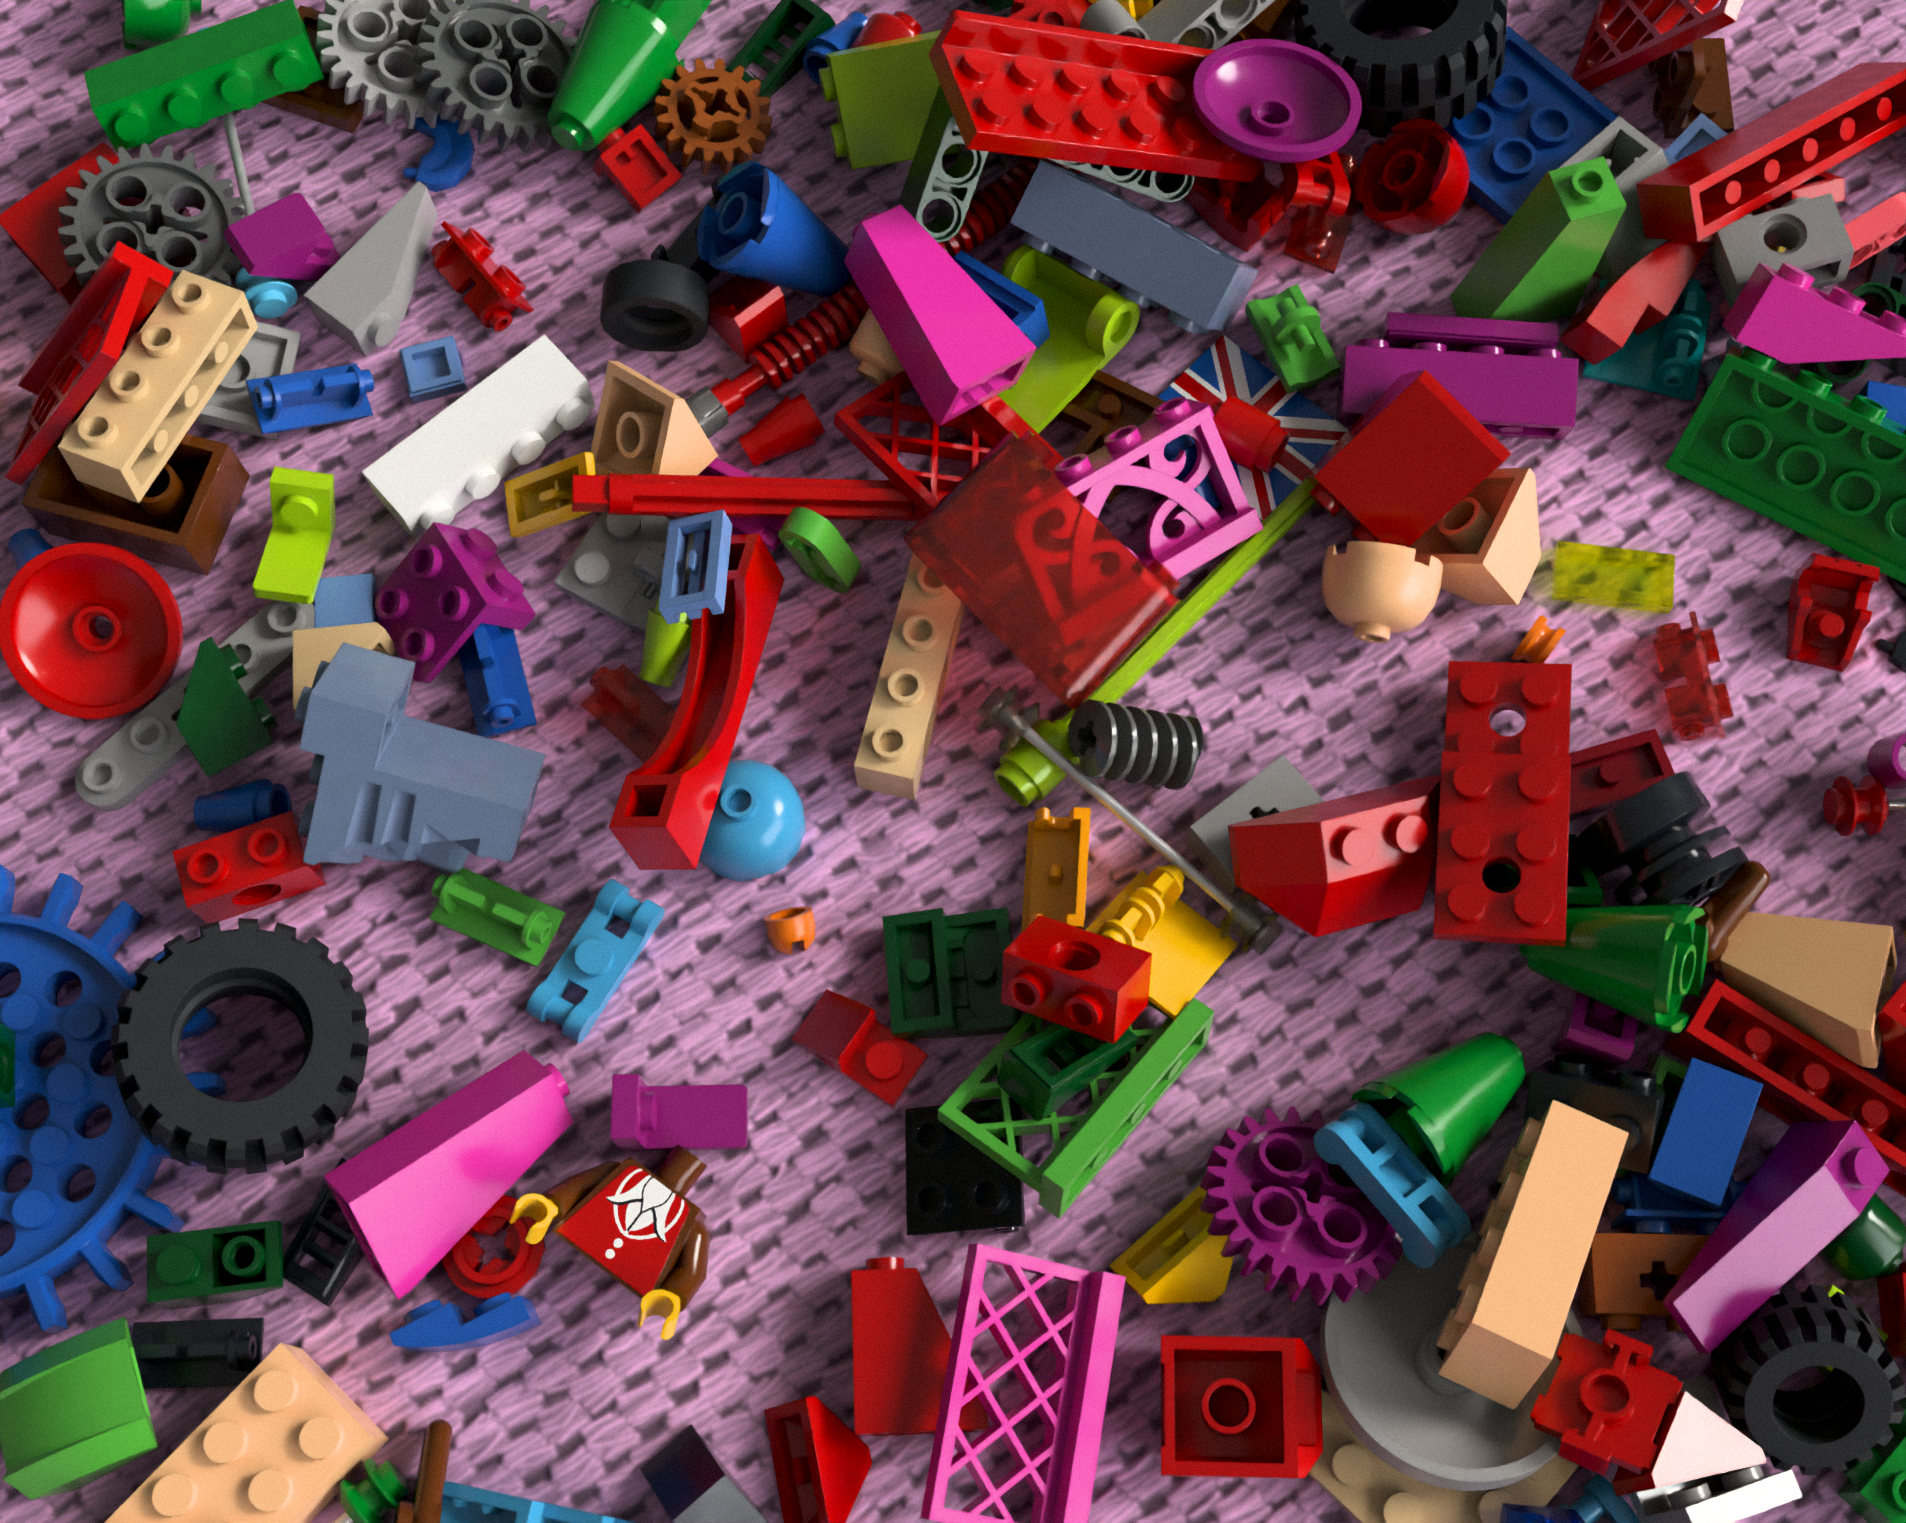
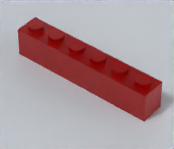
[1636,62,1906,242]

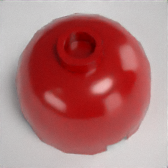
[1354,118,1470,236]

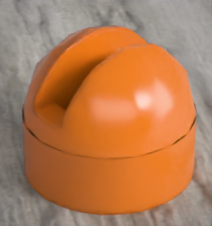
[764,906,816,955]

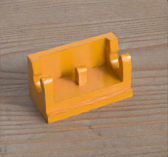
[1021,807,1091,933]

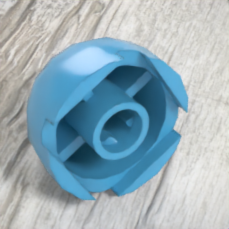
[699,759,806,882]

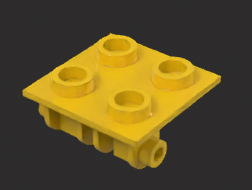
[1086,864,1238,1020]

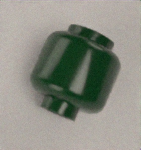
[1817,1193,1906,1281]

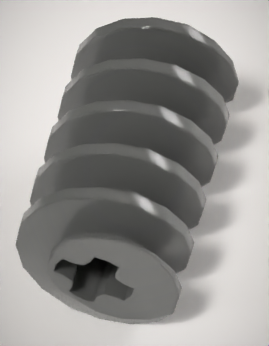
[1068,699,1203,791]

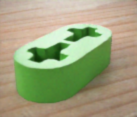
[778,506,862,594]

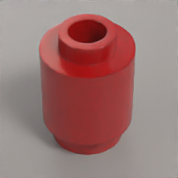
[1210,395,1290,474]

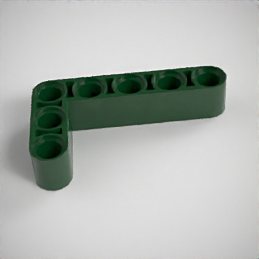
[899,85,1195,243]

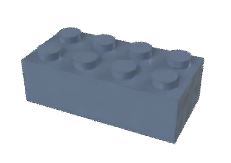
[1010,160,1259,335]

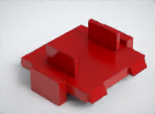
[1530,1328,1683,1476]

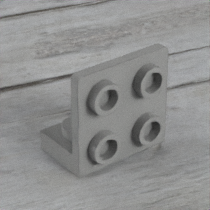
[1618,1375,1803,1523]

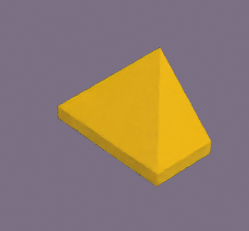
[504,451,596,538]
[1109,1185,1234,1304]

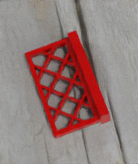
[1571,0,1744,91]
[5,241,174,486]
[833,370,1081,578]

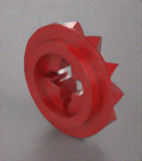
[442,1195,547,1299]

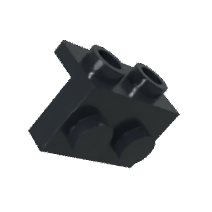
[1523,1054,1674,1175]

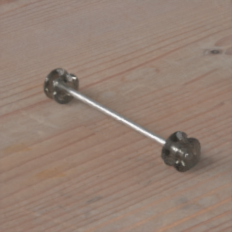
[976,684,1285,957]

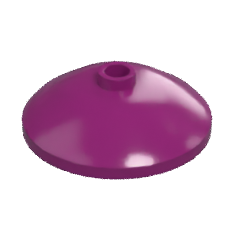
[1191,39,1362,163]

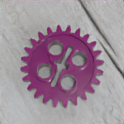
[1200,1106,1403,1306]

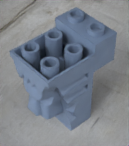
[294,642,546,875]

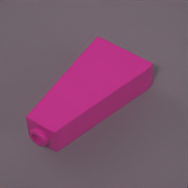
[844,204,1037,426]
[323,1050,573,1299]

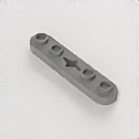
[75,600,315,812]

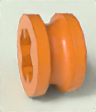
[1511,615,1566,663]

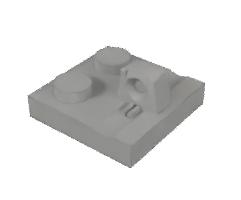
[195,321,301,441]
[554,512,694,636]

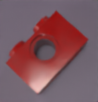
[172,810,326,924]
[1001,915,1152,1044]

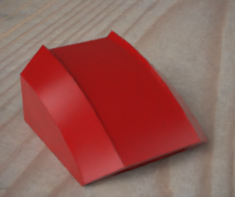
[1161,1335,1323,1478]

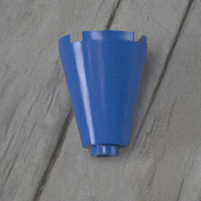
[697,160,852,297]

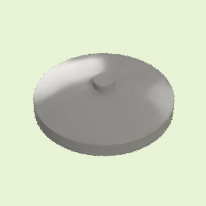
[1320,1231,1583,1491]

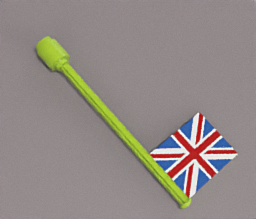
[993,335,1349,807]

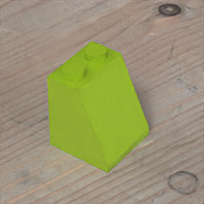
[818,30,959,169]

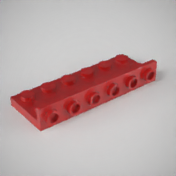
[928,10,1262,183]

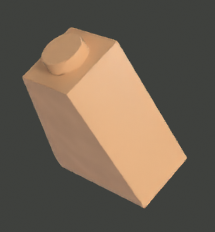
[1713,912,1897,1069]

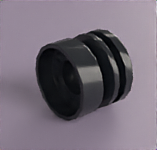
[1576,771,1749,907]

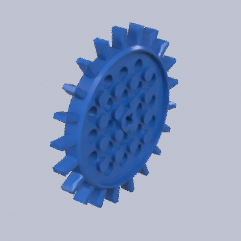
[0,865,226,1335]

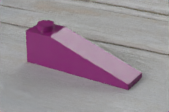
[1663,1120,1890,1354]

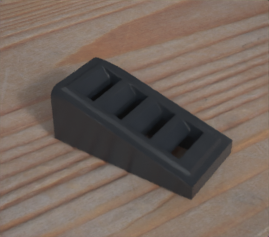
[282,1158,364,1307]

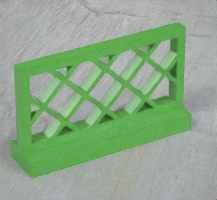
[937,998,1215,1219]

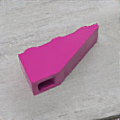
[1722,262,1906,364]

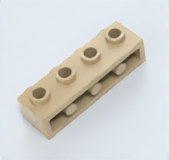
[58,270,258,503]

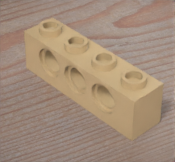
[854,549,971,801]

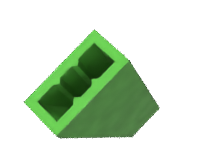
[1450,156,1627,323]

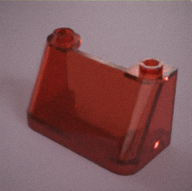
[904,429,1181,710]

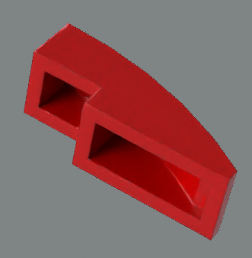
[1559,233,1714,365]

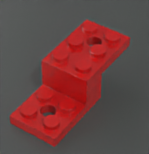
[1433,661,1572,946]

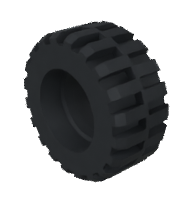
[1294,0,1508,138]
[110,918,369,1175]

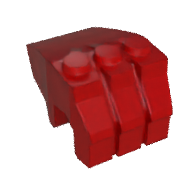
[1184,160,1292,252]
[1786,553,1880,672]

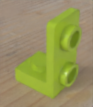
[253,466,336,604]

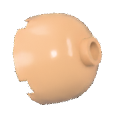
[1321,541,1444,643]

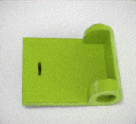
[998,244,1140,434]

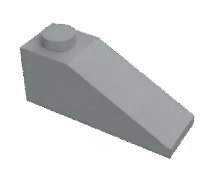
[304,181,438,357]

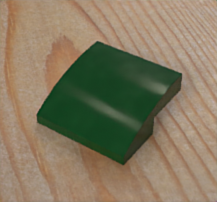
[882,907,1021,1038]

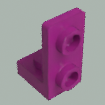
[610,1074,749,1151]

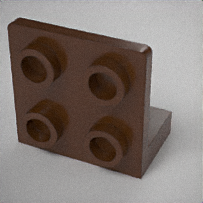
[1648,38,1734,138]

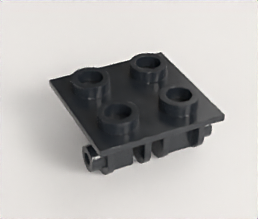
[905,1097,1025,1235]

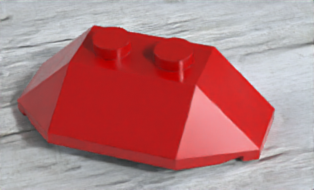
[1228,775,1441,937]

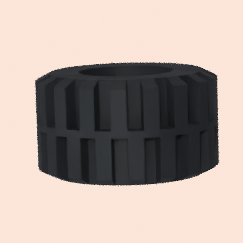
[1710,1284,1906,1475]

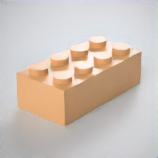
[1436,1100,1629,1410]
[104,1342,389,1523]

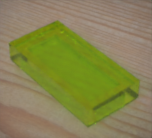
[1552,541,1675,614]

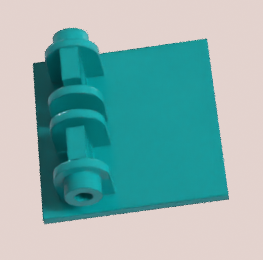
[1582,279,1712,401]

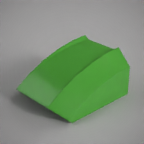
[0,1317,158,1500]

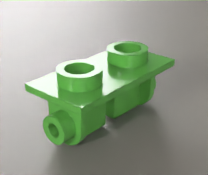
[429,867,566,968]

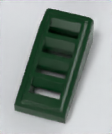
[725,0,836,98]
[997,1022,1138,1121]

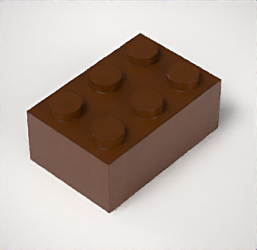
[21,407,250,576]

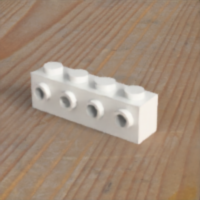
[362,334,596,542]

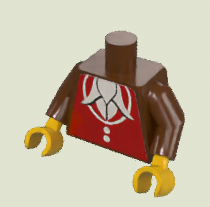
[509,1144,710,1340]

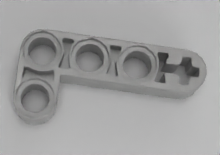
[1080,0,1275,50]

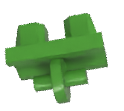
[1245,284,1341,394]

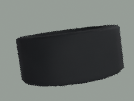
[600,259,710,352]

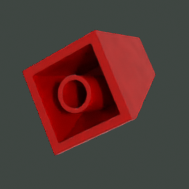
[1304,369,1512,547]

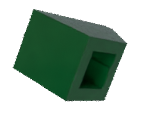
[176,636,279,778]
[147,1220,283,1310]

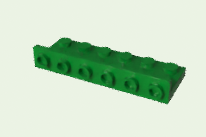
[1665,345,1906,584]

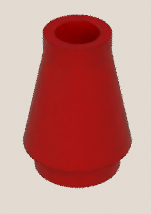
[738,393,826,468]

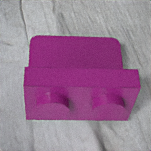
[375,522,536,683]

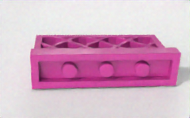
[920,1243,1126,1523]

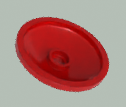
[0,542,183,719]

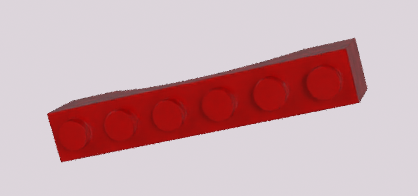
[609,533,785,870]

